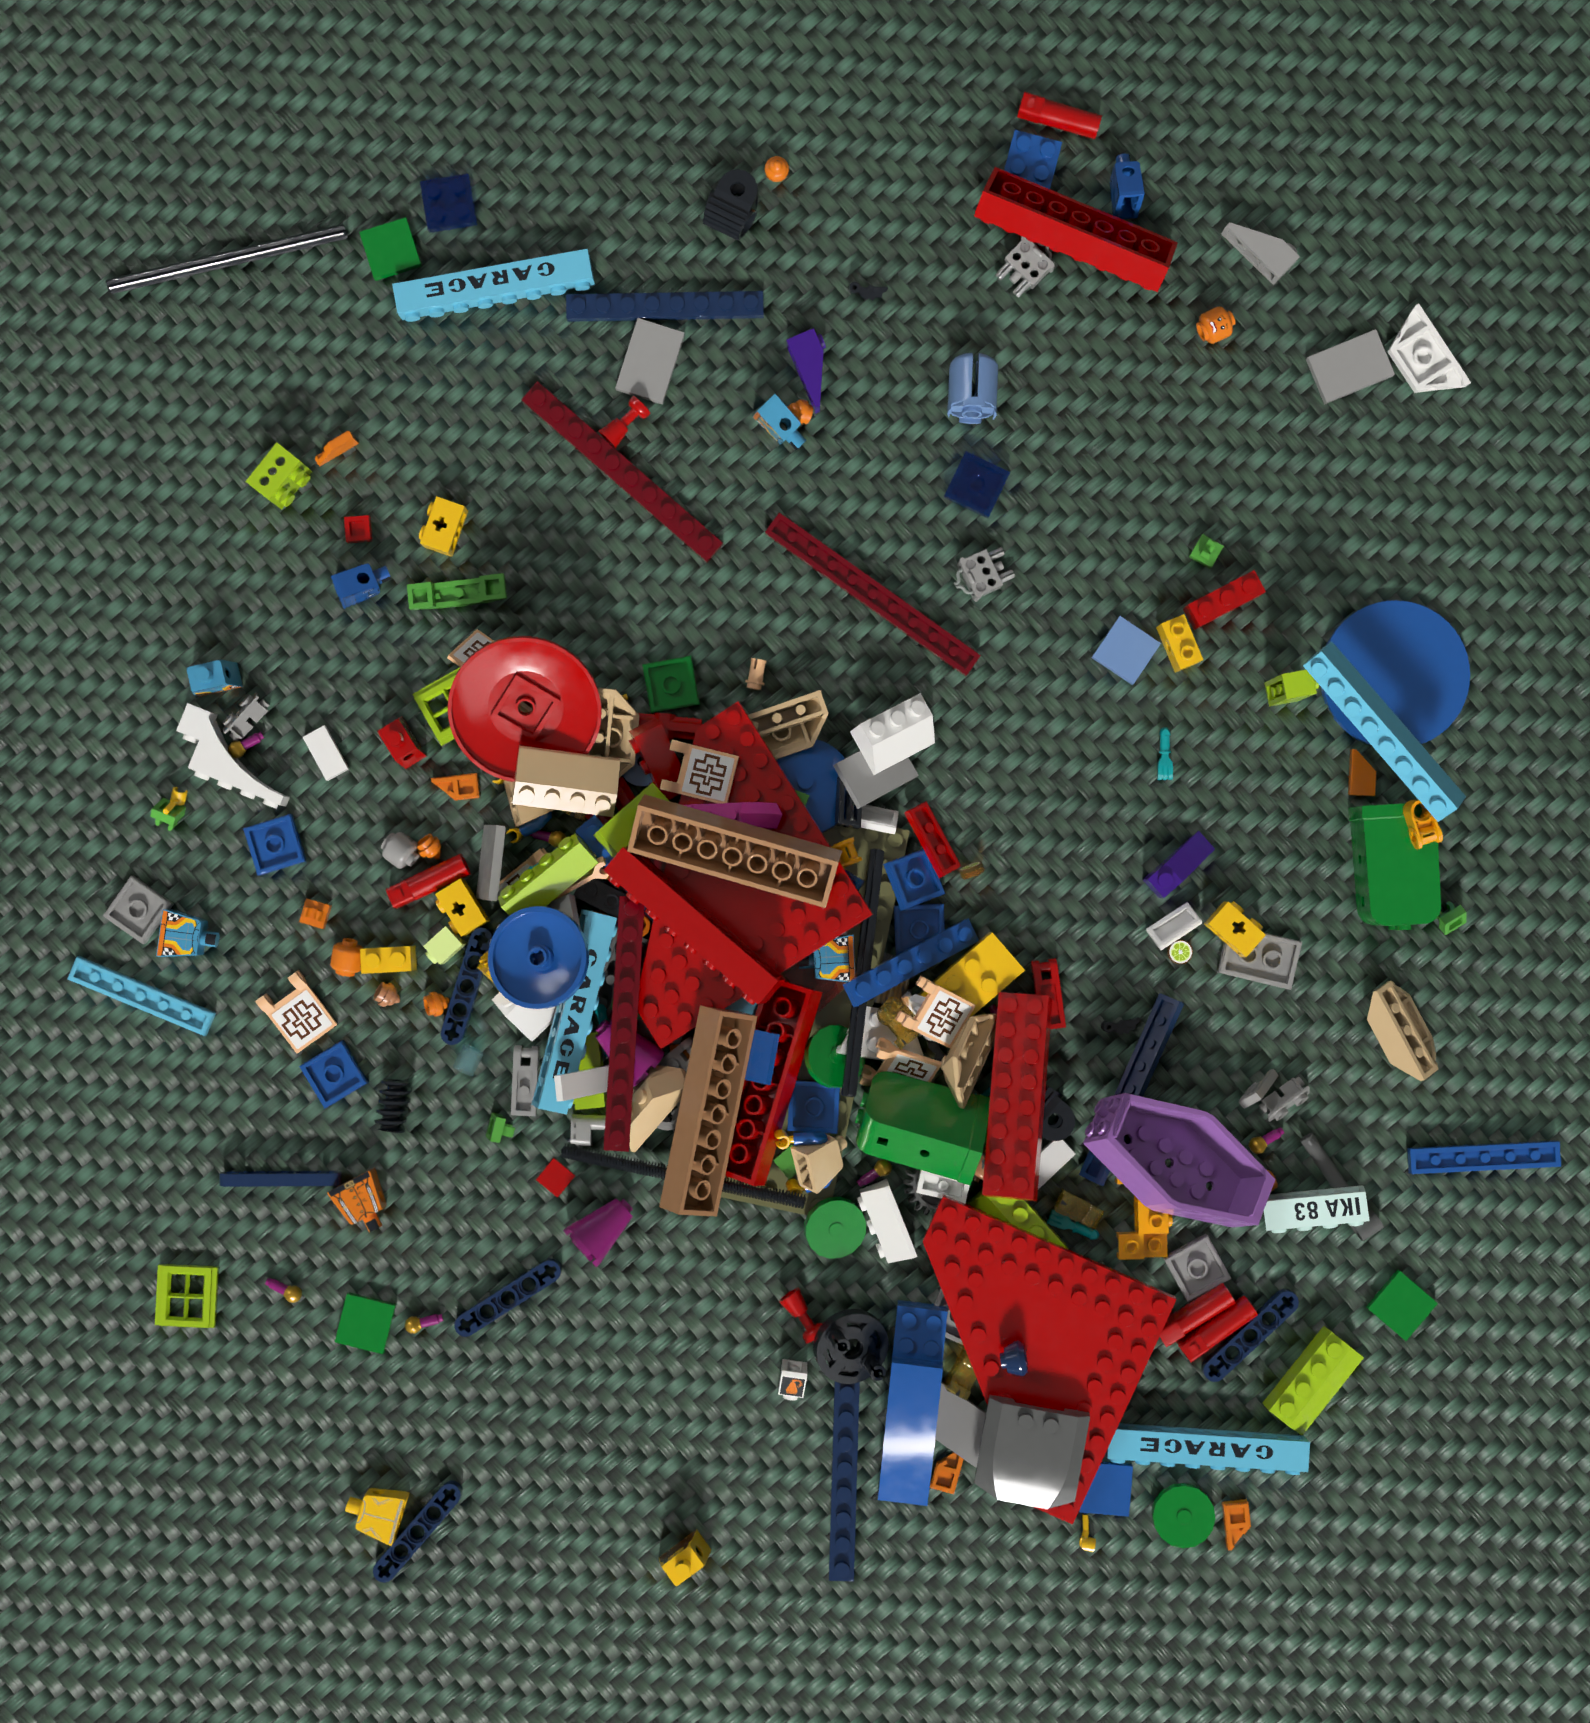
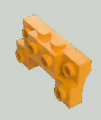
[1115,1177,1173,1260]

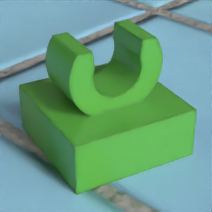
[1189,534,1224,569]
[150,798,186,831]
[1437,901,1467,935]
[486,1112,515,1143]

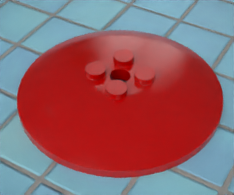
[448,636,602,782]

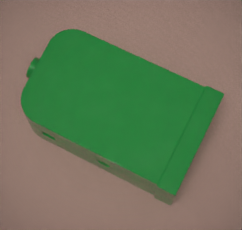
[1348,803,1441,930]
[855,1071,990,1185]

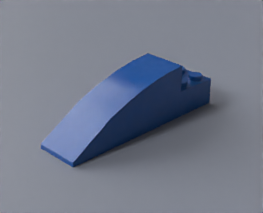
[878,1300,948,1506]

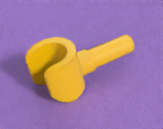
[163,787,188,814]
[1079,1514,1096,1552]

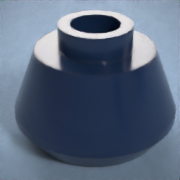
[1000,1341,1028,1376]

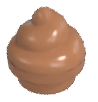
[373,982,400,1007]

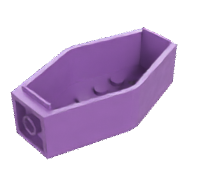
[1083,1093,1275,1227]

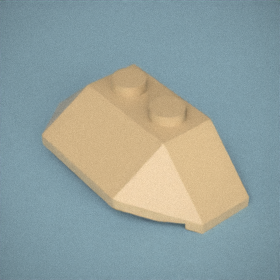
[587,687,639,778]
[748,690,829,759]
[1367,981,1438,1081]
[941,1013,997,1109]
[629,1065,686,1152]

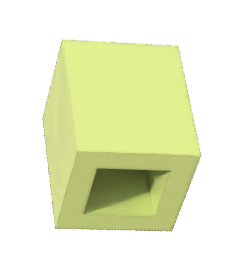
[424,926,466,965]

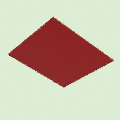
[536,1158,575,1198]

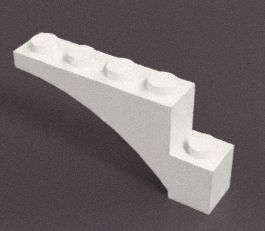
[176,703,290,809]

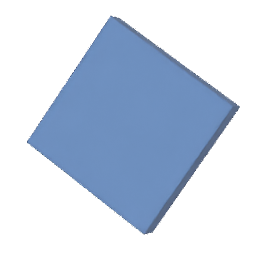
[1091,616,1161,685]

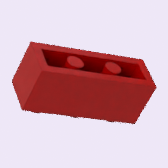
[1183,570,1266,630]
[629,718,681,800]

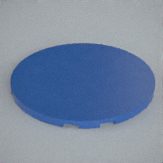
[1320,600,1470,746]

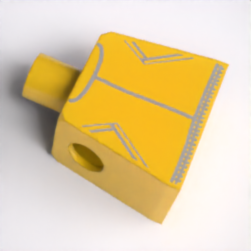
[345,1488,410,1546]

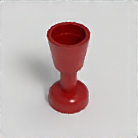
[598,396,651,449]
[779,1287,823,1343]

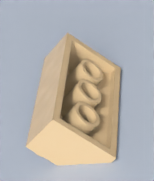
[512,745,620,817]

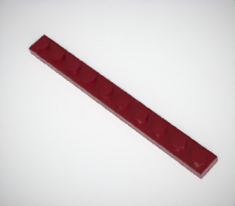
[521,381,723,563]
[765,512,981,677]
[603,896,644,1152]

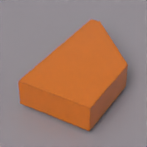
[315,431,359,467]
[1348,749,1376,797]
[431,773,481,801]
[930,1452,963,1495]
[1222,1499,1251,1551]

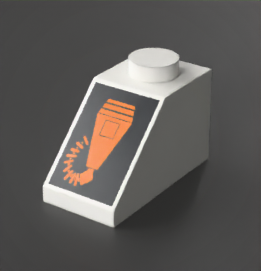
[778,1359,807,1400]

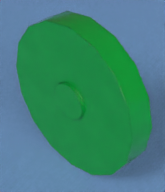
[804,1025,865,1088]
[804,1197,866,1259]
[1151,1483,1216,1548]

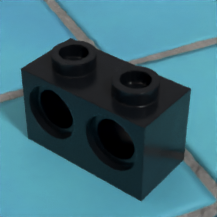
[574,878,627,918]

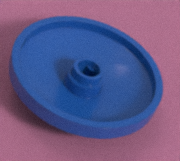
[776,740,846,833]
[488,906,589,1009]

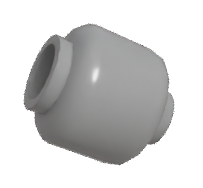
[381,832,419,869]

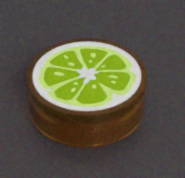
[959,861,985,879]
[1167,940,1193,964]

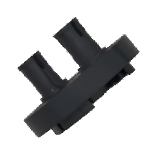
[813,1309,889,1384]

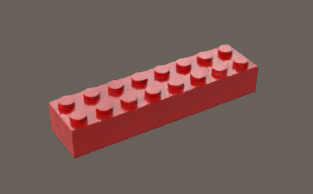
[974,167,1178,292]
[603,847,786,1005]
[725,980,823,1186]
[982,992,1053,1201]

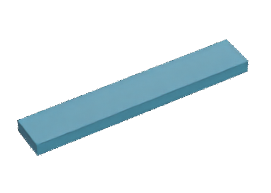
[67,956,216,1036]

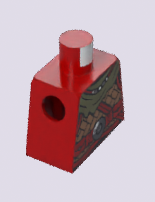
[377,716,427,769]

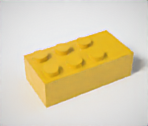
[917,932,1025,1019]

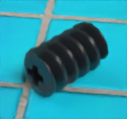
[374,1079,412,1133]

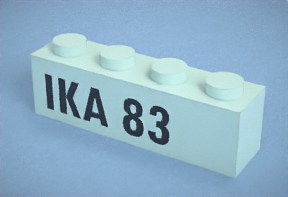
[1264,1185,1369,1233]

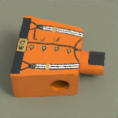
[327,1168,387,1232]

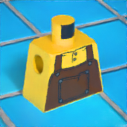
[659,1530,712,1586]

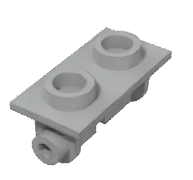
[223,692,270,741]
[1258,1077,1310,1122]

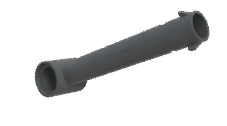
[1300,1133,1384,1241]

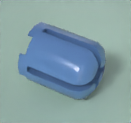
[947,353,998,424]

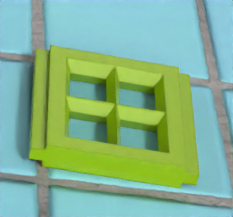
[412,667,460,746]
[155,1264,219,1328]

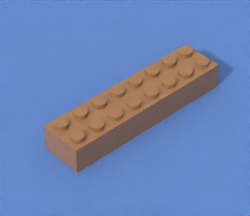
[627,794,842,908]
[659,1005,757,1217]

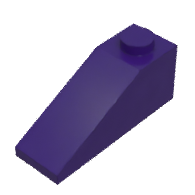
[786,328,826,414]
[1143,831,1215,898]

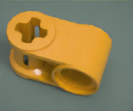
[1403,799,1443,850]
[831,837,862,867]

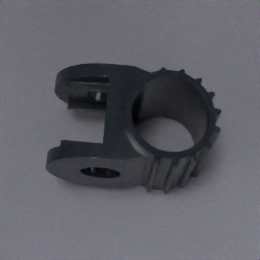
[703,169,758,241]
[1042,1085,1075,1141]

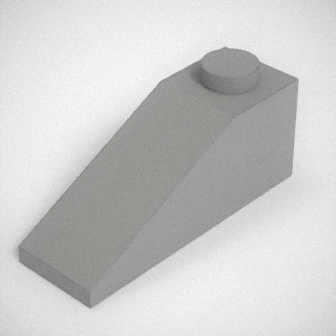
[1221,222,1300,285]

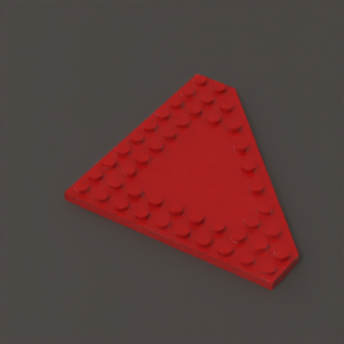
[638,701,873,1049]
[923,1195,1177,1525]

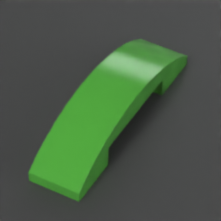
[407,573,507,610]

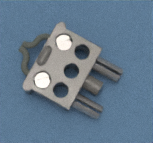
[996,236,1054,297]
[954,547,1015,602]

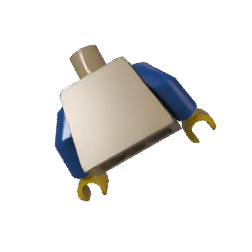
[492,779,554,843]
[774,1130,847,1196]

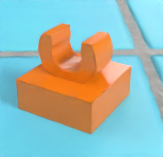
[299,898,332,929]

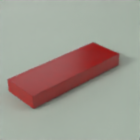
[904,801,961,878]

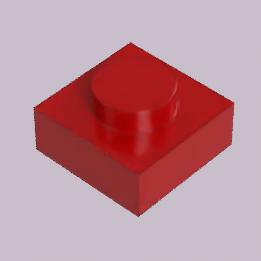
[344,515,373,543]

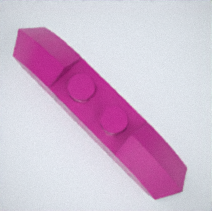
[684,802,782,830]

